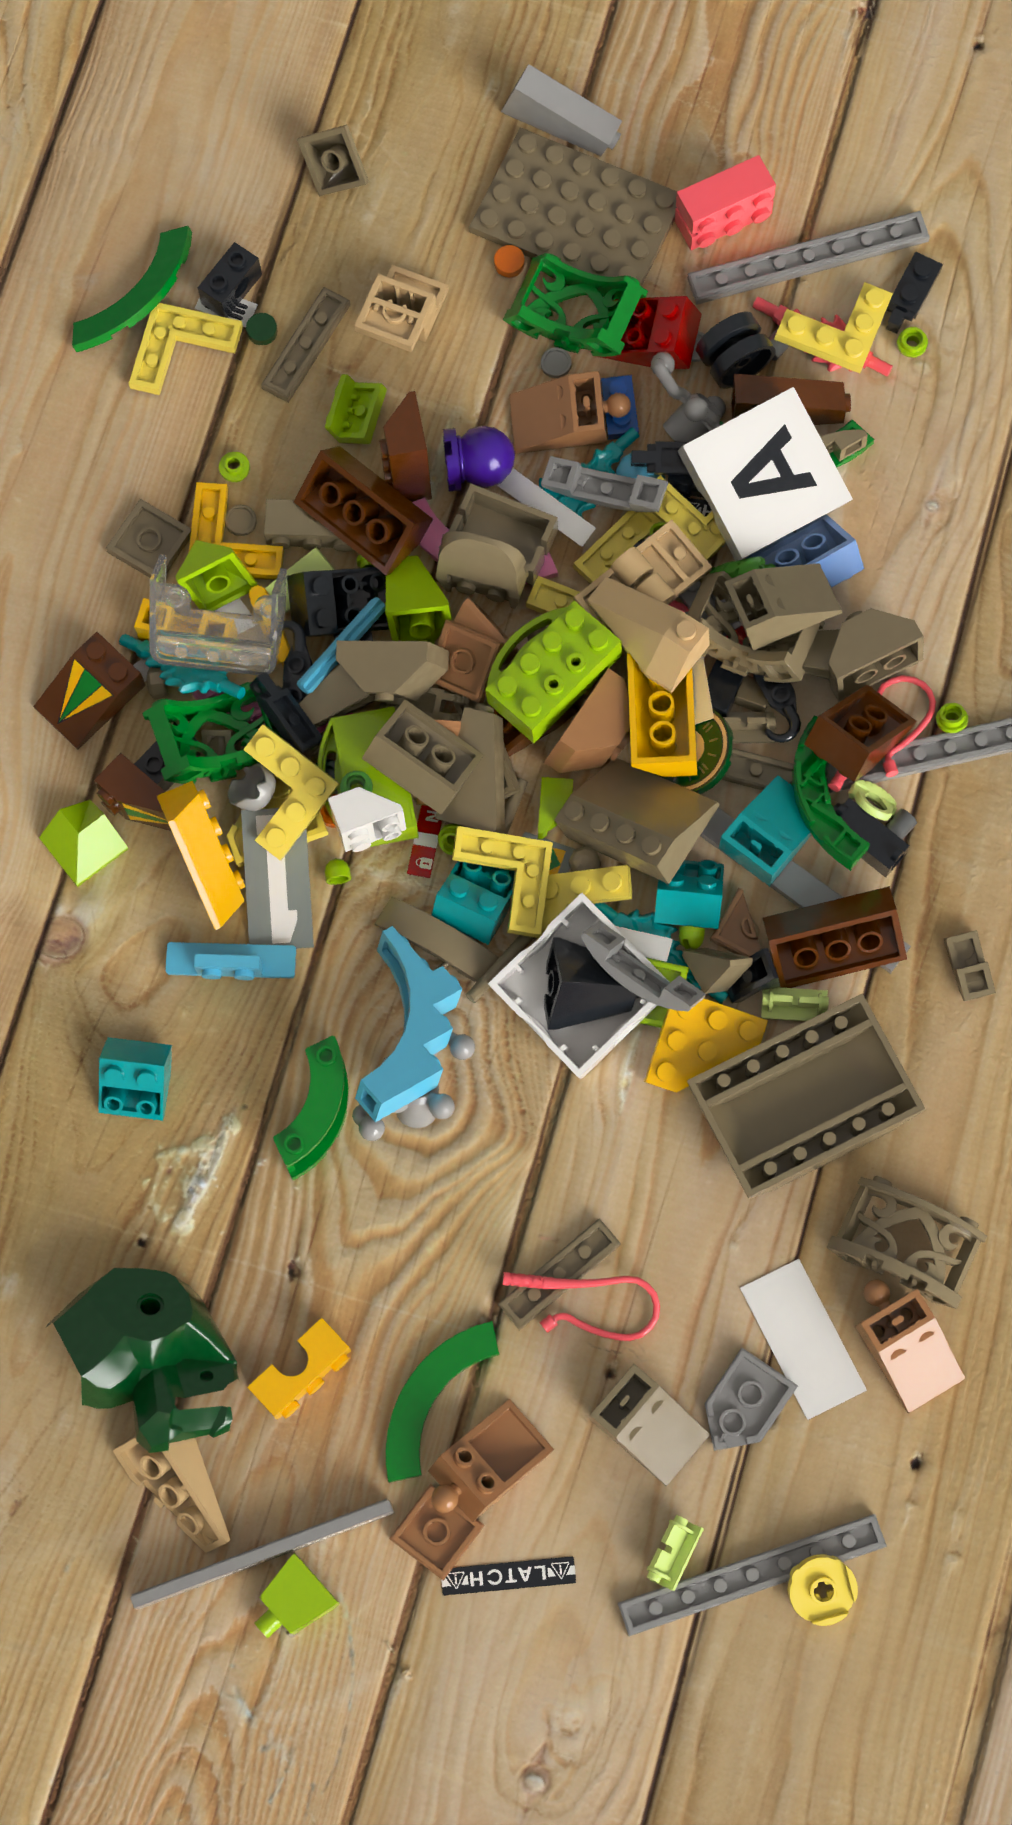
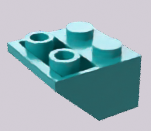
[654,860,724,929]
[98,1037,172,1121]

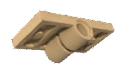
[574,519,712,634]

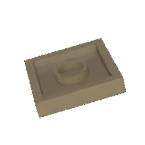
[106,499,191,583]

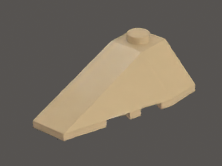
[587,577,710,693]
[112,1435,231,1553]

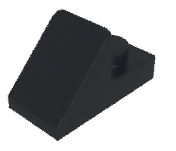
[727,948,780,1003]

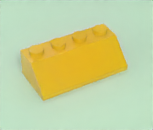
[627,653,697,777]
[157,781,245,930]

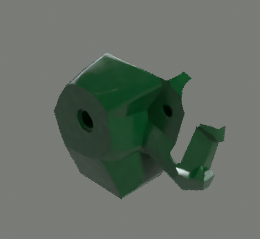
[46,1268,239,1453]

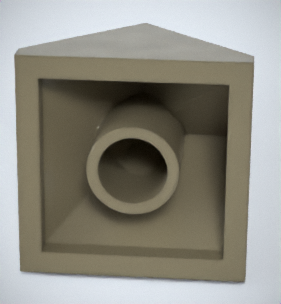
[297,125,369,196]

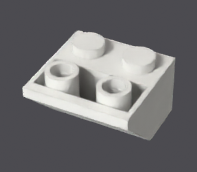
[328,787,407,852]

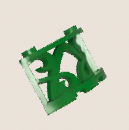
[503,253,648,357]
[142,682,283,784]
[273,1036,349,1181]

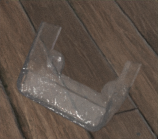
[149,554,287,676]

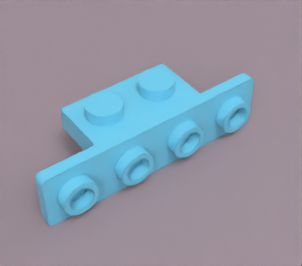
[165,942,296,980]

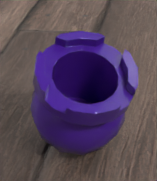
[443,425,515,492]

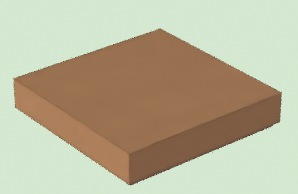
[435,620,504,703]
[389,1484,485,1581]

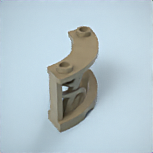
[687,571,825,683]
[827,1176,987,1309]

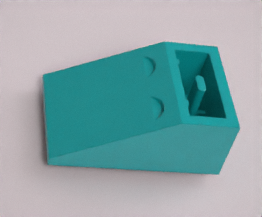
[719,775,812,887]
[432,861,515,945]

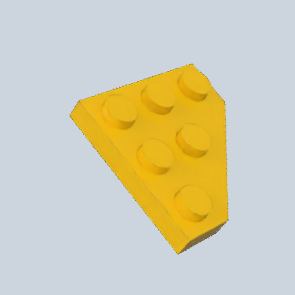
[644,998,768,1093]

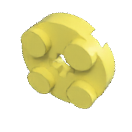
[787,1554,858,1626]

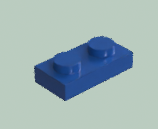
[601,375,639,440]

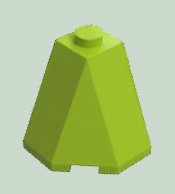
[385,555,453,644]

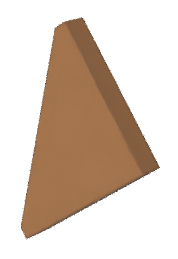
[710,888,761,957]

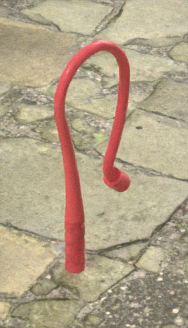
[828,675,936,792]
[503,1272,660,1341]

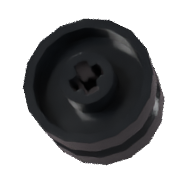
[695,311,776,389]

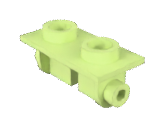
[761,987,829,1022]
[646,1515,704,1591]

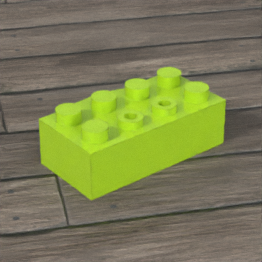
[485,600,622,743]
[318,706,419,847]

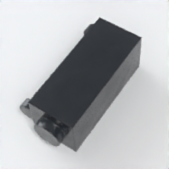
[833,798,910,878]

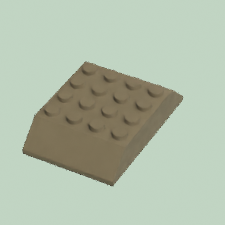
[687,993,926,1199]

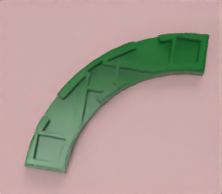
[72,226,192,352]
[792,715,870,871]
[386,1321,499,1483]

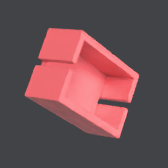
[675,155,776,251]

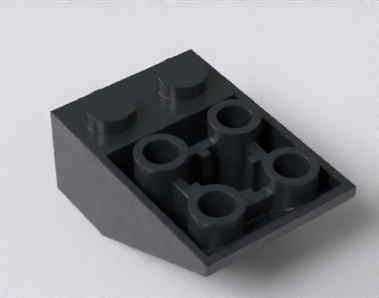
[287,567,389,638]

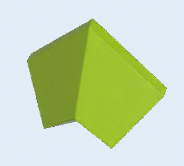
[175,540,258,614]
[39,800,129,887]

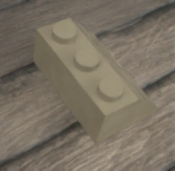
[362,700,484,814]

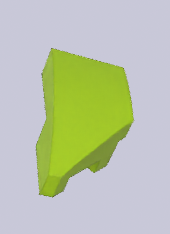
[538,777,574,839]

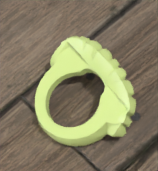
[848,780,897,821]

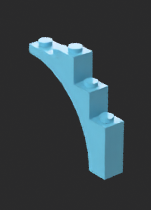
[355,926,463,1122]

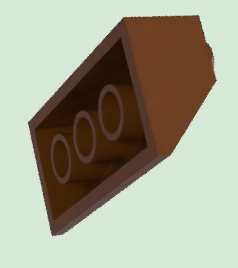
[379,391,432,502]
[293,446,433,576]
[763,886,907,988]

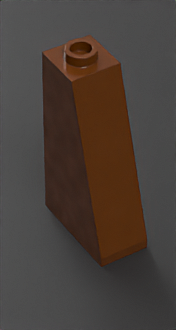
[731,374,851,425]

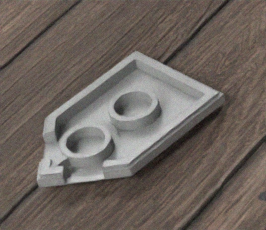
[705,1348,798,1451]

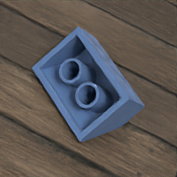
[745,514,864,588]

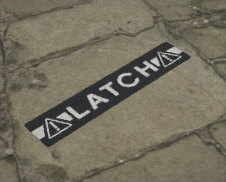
[441,1556,576,1596]

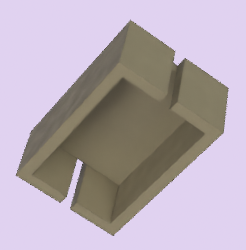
[449,483,558,586]

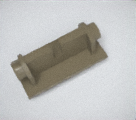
[720,712,776,743]

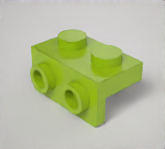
[325,374,387,444]

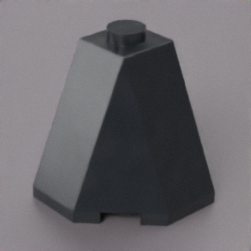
[544,937,640,1030]

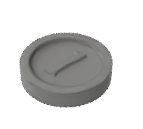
[541,347,571,378]

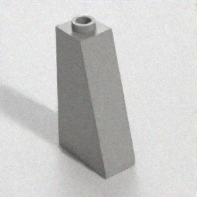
[501,64,622,156]

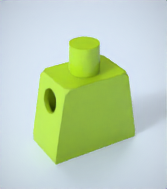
[254,1553,340,1638]

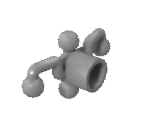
[651,352,726,442]
[352,1032,475,1141]

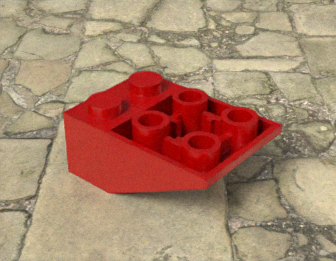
[595,296,702,369]

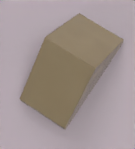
[683,948,753,994]

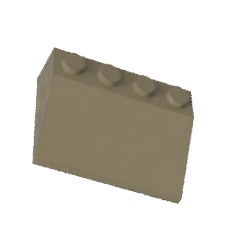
[554,758,720,884]

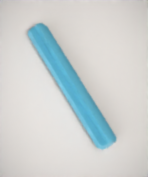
[297,597,385,694]

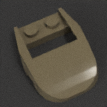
[436,531,529,609]

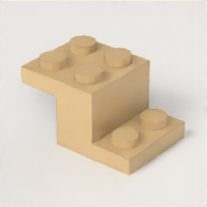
[354,265,449,352]

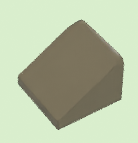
[734,675,768,712]

